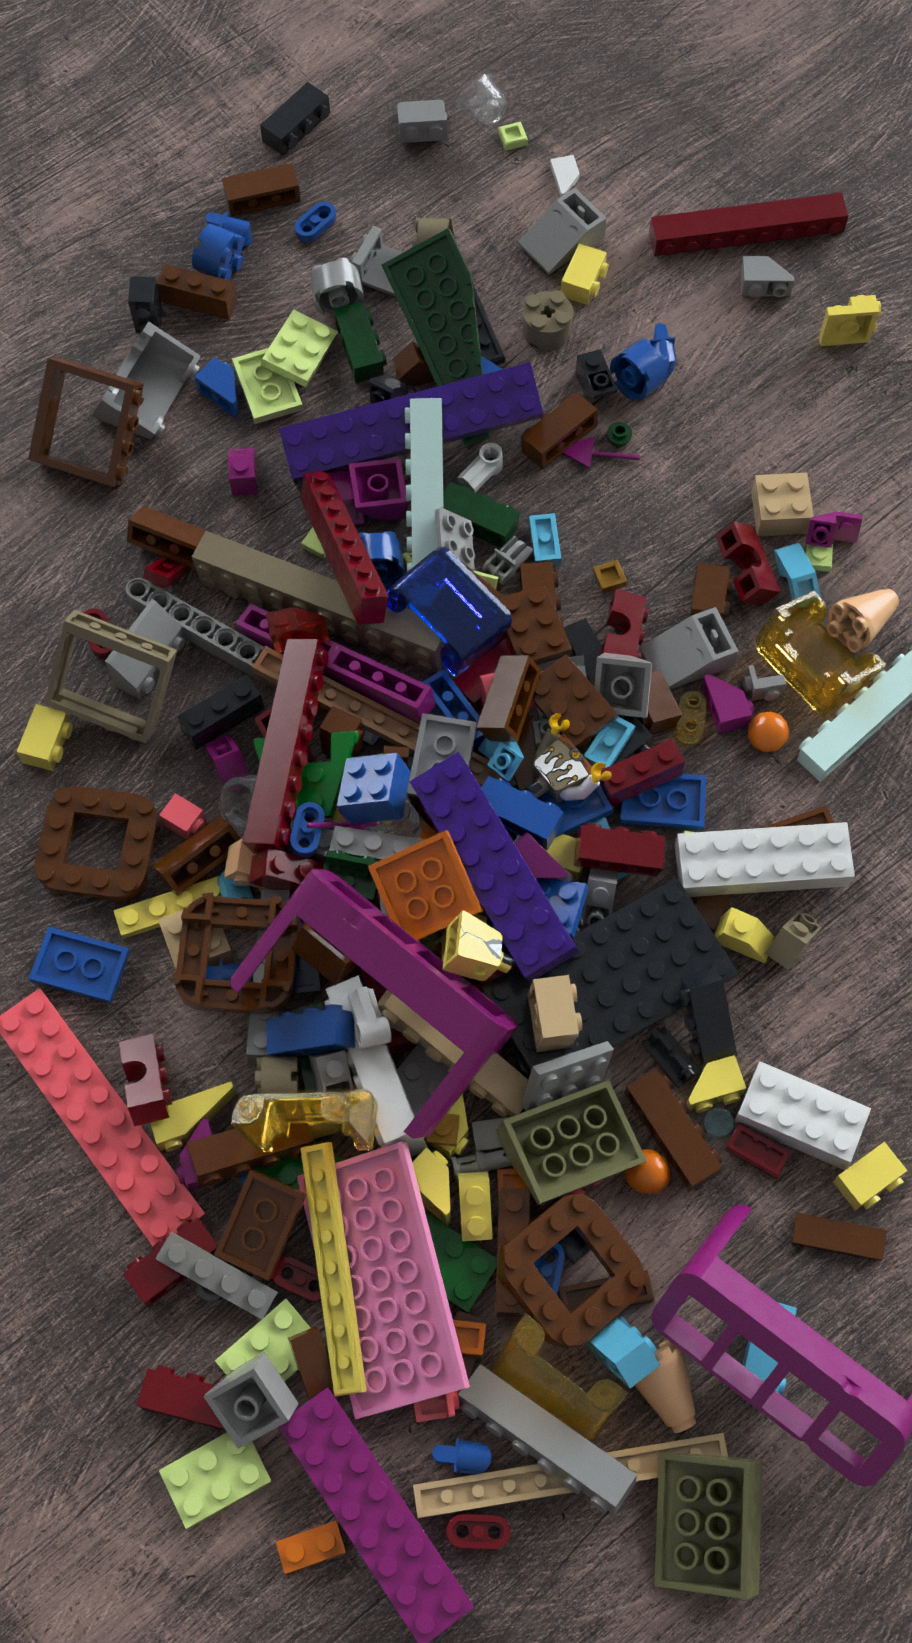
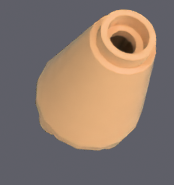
[827,589,899,652]
[634,1340,696,1433]

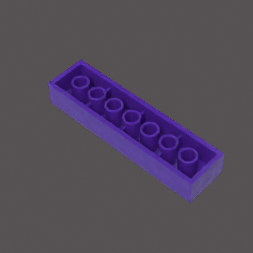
[409,751,580,982]

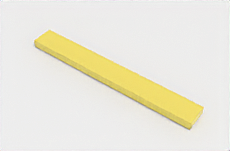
[301,1142,367,1397]

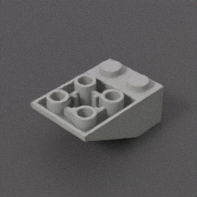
[518,188,607,275]
[639,607,739,690]

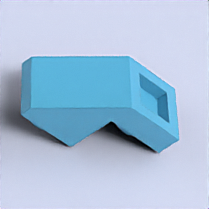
[774,543,821,605]
[478,737,524,781]

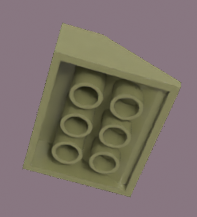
[496,1080,647,1205]
[654,1452,762,1599]

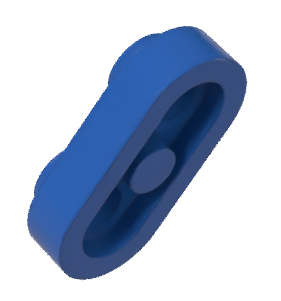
[295,202,336,242]
[290,802,325,858]
[533,1243,565,1295]

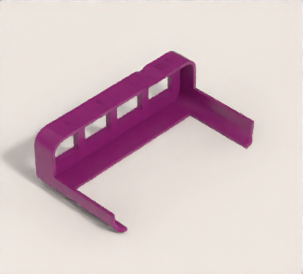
[230,869,519,1139]
[651,1205,912,1486]

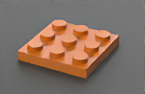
[368,830,483,940]

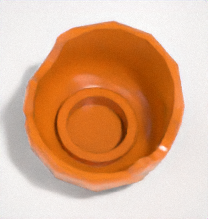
[748,711,789,752]
[624,1149,672,1195]

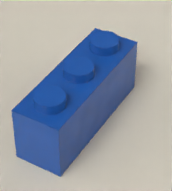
[422,669,485,753]
[481,776,563,850]
[267,1004,355,1056]

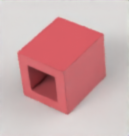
[159,793,206,840]

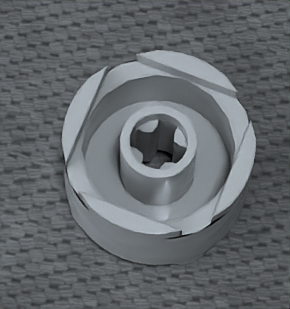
[310,258,364,317]

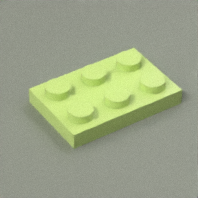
[261,309,338,387]
[232,348,303,424]
[215,1299,326,1383]
[159,1433,272,1530]

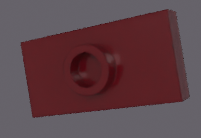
[724,1123,791,1180]

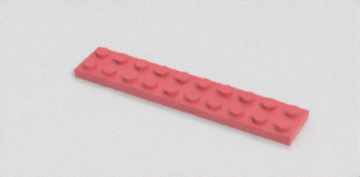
[0,988,206,1246]

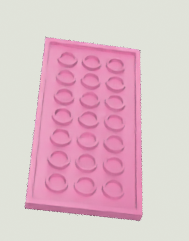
[297,1141,470,1420]

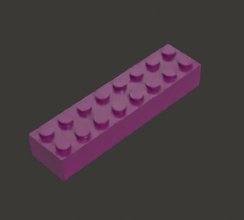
[277,1387,475,1643]

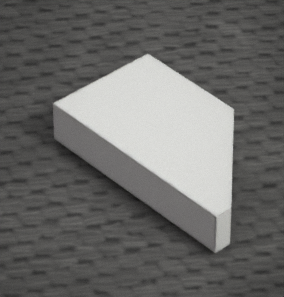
[550,155,580,197]

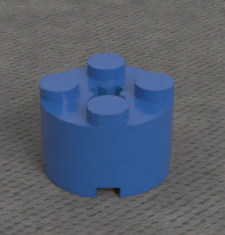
[192,224,245,280]
[610,338,670,400]
[359,531,404,589]

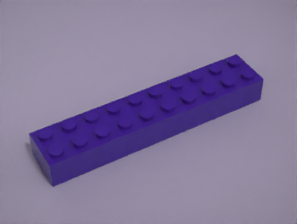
[279,362,543,483]

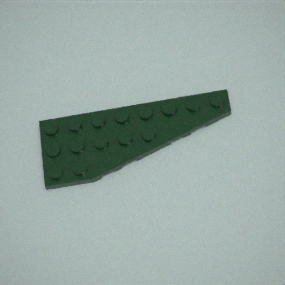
[381,228,491,449]

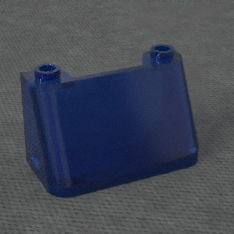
[386,547,512,677]

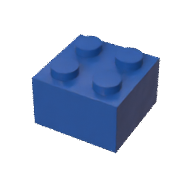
[337,753,411,824]

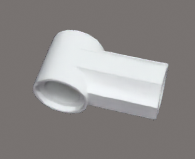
[457,443,503,493]
[347,986,391,1049]

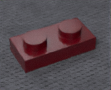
[143,556,190,587]

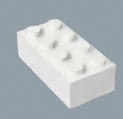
[734,1061,871,1170]

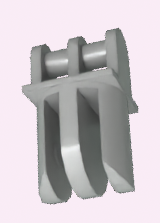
[482,536,534,585]

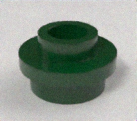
[607,422,632,447]

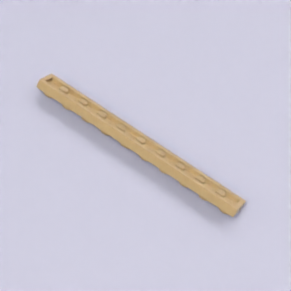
[413,1433,728,1519]

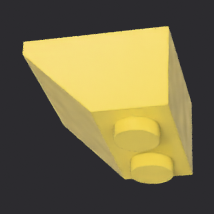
[412,1148,451,1226]

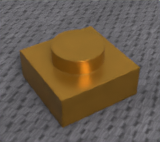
[593,560,627,594]
[427,1114,459,1147]

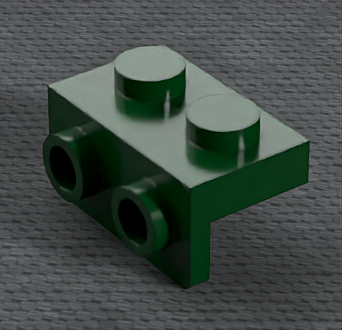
[323,850,378,904]

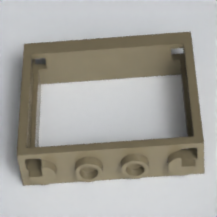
[44,610,177,744]

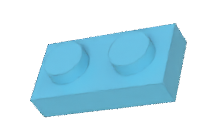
[529,513,561,565]
[584,717,635,770]

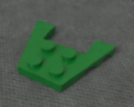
[254,731,359,820]

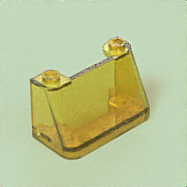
[755,591,887,714]
[231,1088,378,1152]
[493,1313,628,1443]

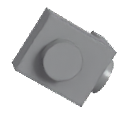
[742,665,786,701]

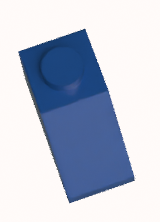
[195,357,238,418]

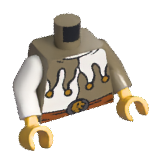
[526,714,612,802]

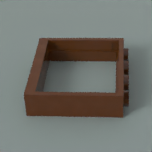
[28,357,144,487]

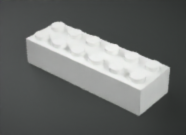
[674,822,855,897]
[324,976,427,1157]

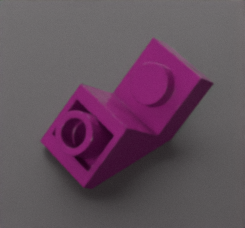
[329,469,364,525]
[805,511,862,548]

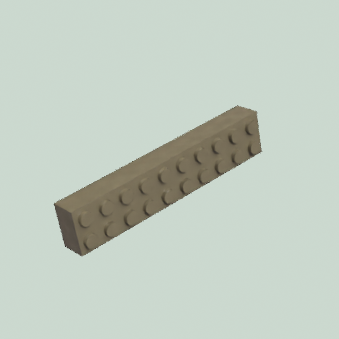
[192,531,451,674]

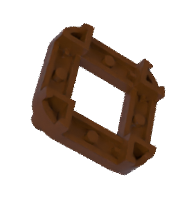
[34,786,160,905]
[173,893,299,1014]
[497,1194,647,1348]

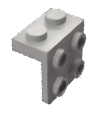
[397,100,447,143]
[350,226,403,296]
[435,508,475,578]

